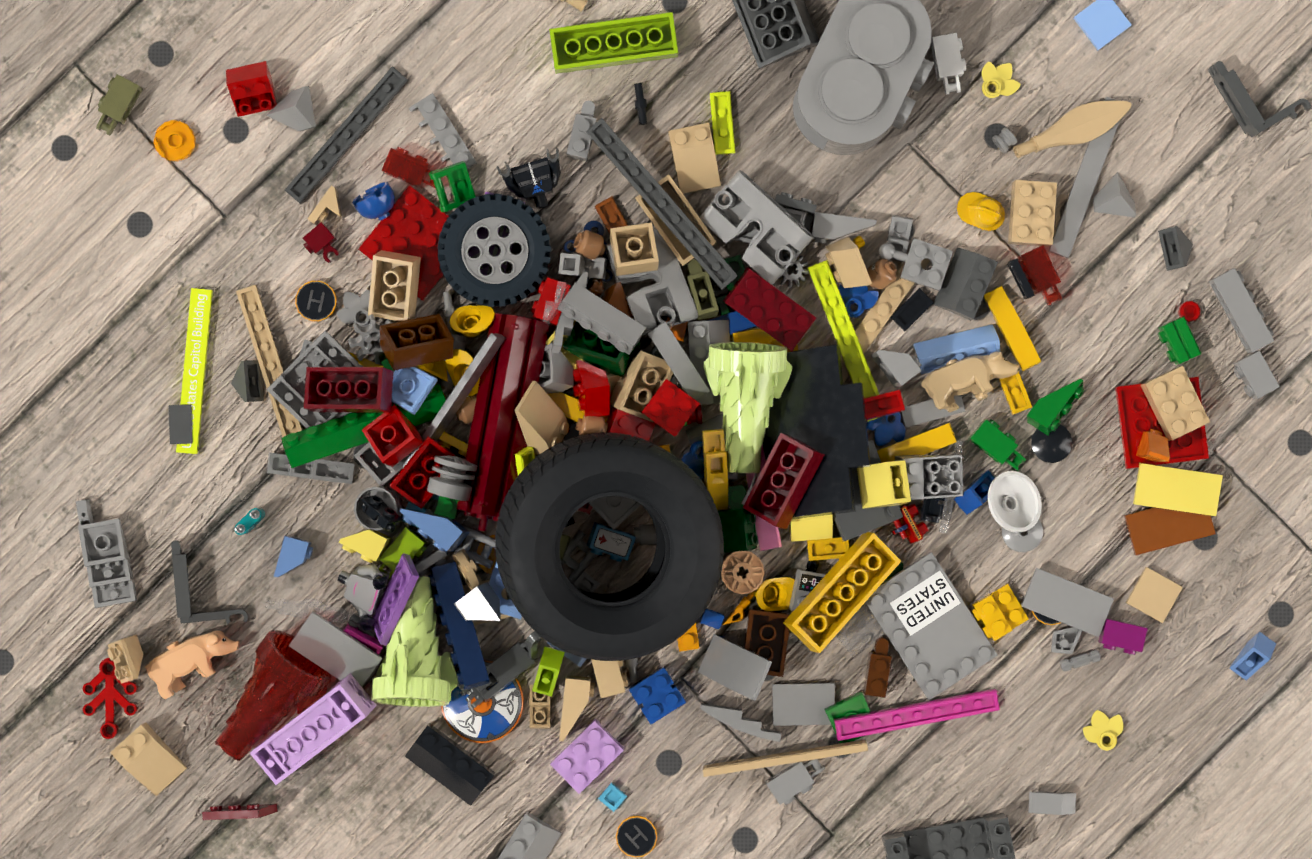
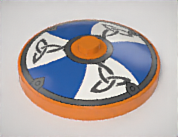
[441,660,524,743]

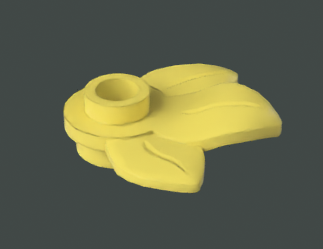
[981,62,1021,98]
[1083,710,1123,751]

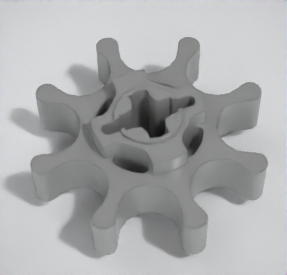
[348,314,392,364]

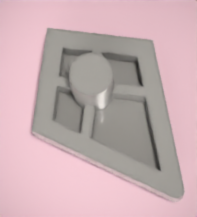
[1051,627,1082,654]

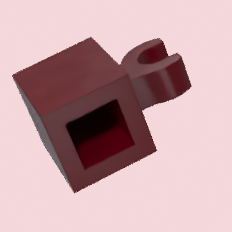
[303,222,340,263]

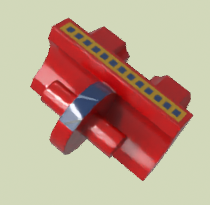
[891,505,928,544]

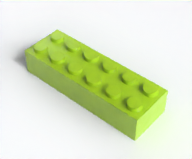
[549,12,678,74]

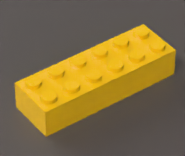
[783,532,901,653]

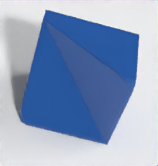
[700,608,725,629]

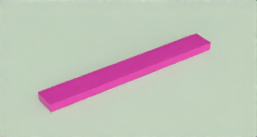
[834,689,1000,741]

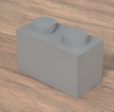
[1233,351,1280,399]

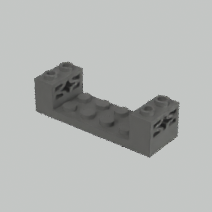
[882,813,1015,859]

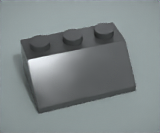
[933,248,998,321]

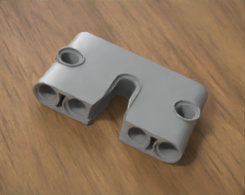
[699,170,814,284]
[605,229,698,336]

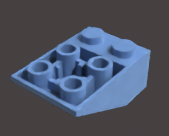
[400,509,470,552]

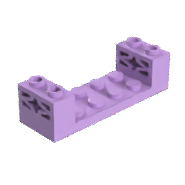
[250,673,377,785]

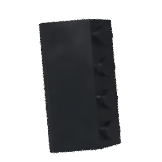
[405,723,495,806]

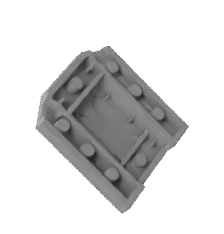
[266,330,363,428]

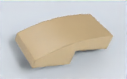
[529,685,551,729]

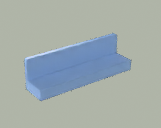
[913,325,1001,374]

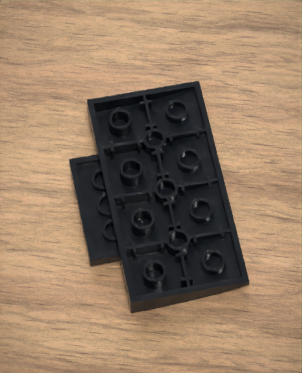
[765,345,871,519]

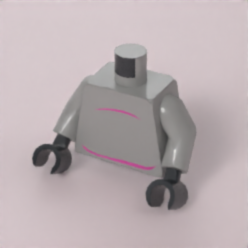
[337,565,390,631]

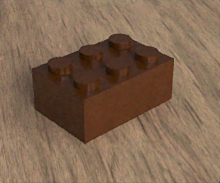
[380,314,454,370]
[744,608,790,677]

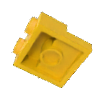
[971,584,1029,641]

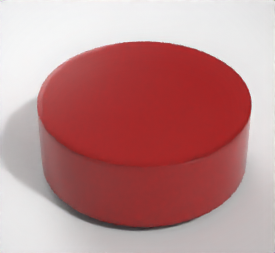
[1178,301,1200,322]

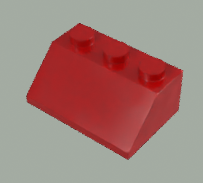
[389,436,457,509]

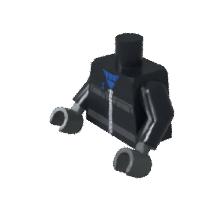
[497,147,561,209]

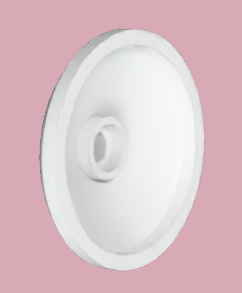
[988,471,1042,533]

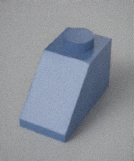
[274,536,313,577]
[1229,631,1276,680]

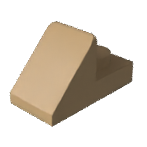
[308,185,342,226]

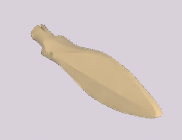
[1013,101,1132,158]

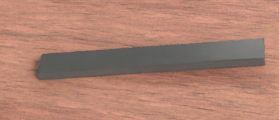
[285,66,409,204]

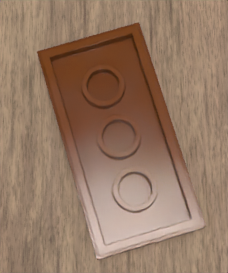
[1124,507,1216,555]

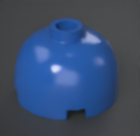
[352,182,395,220]

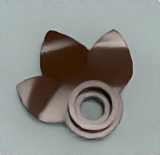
[587,279,605,297]

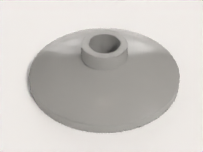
[1002,520,1043,552]

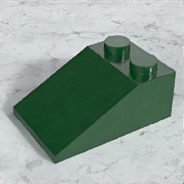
[563,321,640,377]

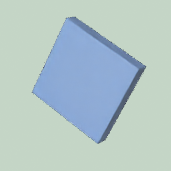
[1073,0,1132,51]
[391,366,437,415]

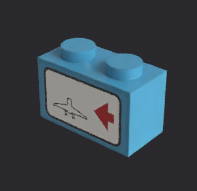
[587,522,636,562]

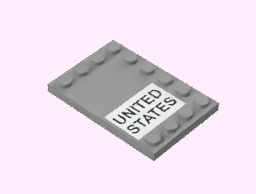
[865,551,998,700]

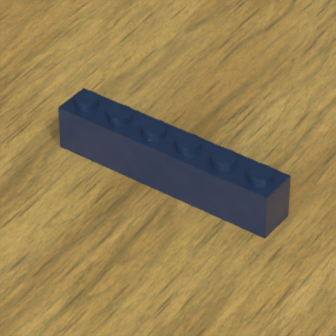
[428,562,489,690]

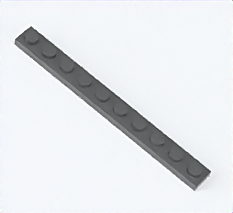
[586,118,738,290]

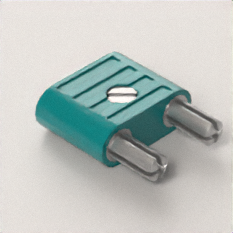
[234,508,265,535]

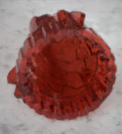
[215,630,331,761]

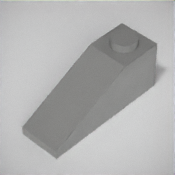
[811,212,877,244]

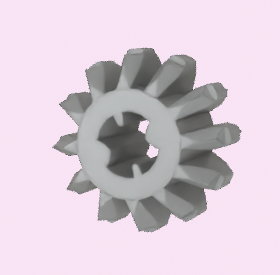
[778,254,809,288]

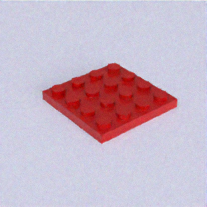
[358,185,449,301]
[1115,376,1209,469]

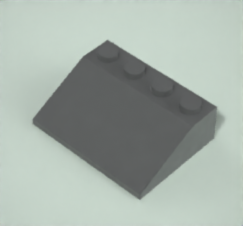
[732,0,820,68]
[832,440,903,542]

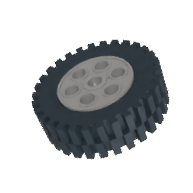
[437,194,551,307]

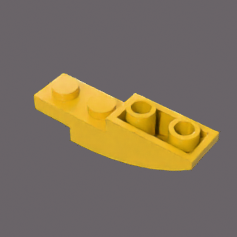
[702,429,728,510]

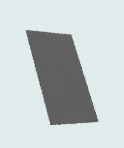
[169,404,192,444]

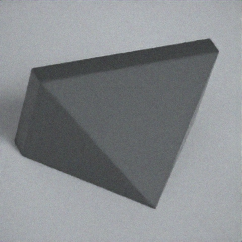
[1158,226,1193,271]
[231,360,264,402]

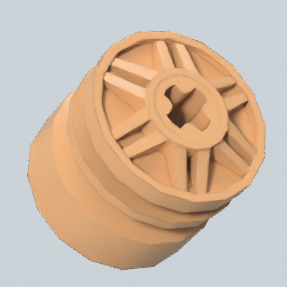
[721,551,765,594]

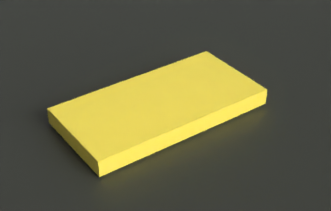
[1133,463,1223,516]

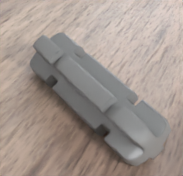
[1060,650,1101,671]

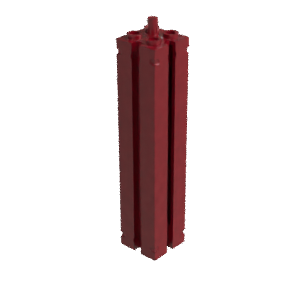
[456,313,549,532]

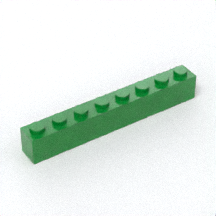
[281,384,446,468]

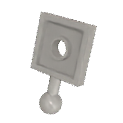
[879,238,953,291]

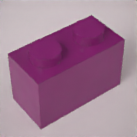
[1098,619,1148,655]

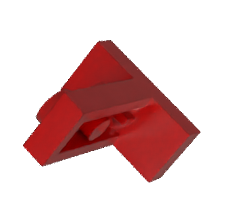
[864,390,905,420]

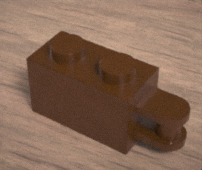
[863,637,892,698]

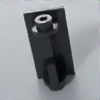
[361,495,403,533]
[920,497,945,523]

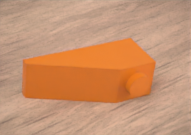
[1136,429,1170,462]

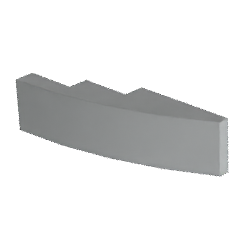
[551,272,588,354]
[266,452,355,484]
[701,703,781,742]

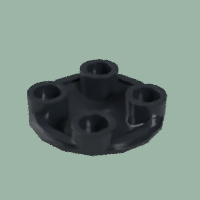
[1031,424,1072,463]

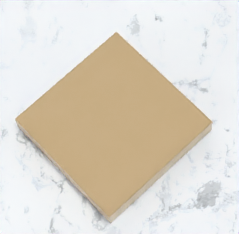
[1125,567,1183,623]

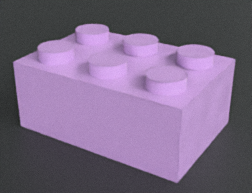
[550,718,624,794]

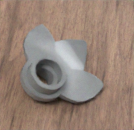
[336,289,370,327]

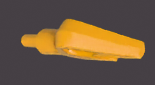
[722,590,756,625]

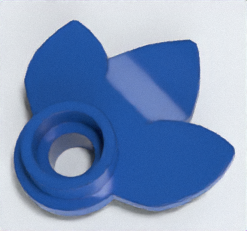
[838,285,879,318]
[867,412,906,446]
[681,441,705,481]

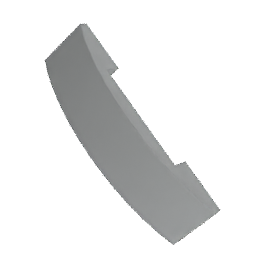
[648,322,710,400]

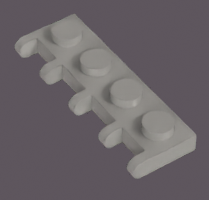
[409,93,477,169]

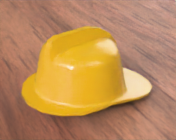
[957,192,1005,231]
[449,305,495,338]
[445,349,480,396]
[754,577,795,612]

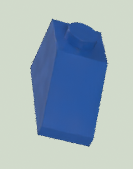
[954,470,995,515]

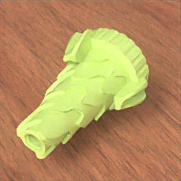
[704,342,792,473]
[371,576,458,707]

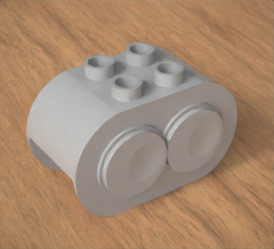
[793,0,934,155]

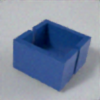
[629,666,686,725]

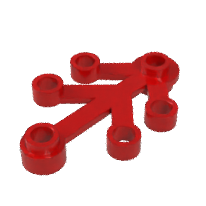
[83,658,138,739]

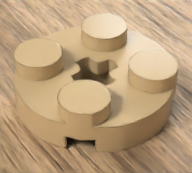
[452,548,483,590]

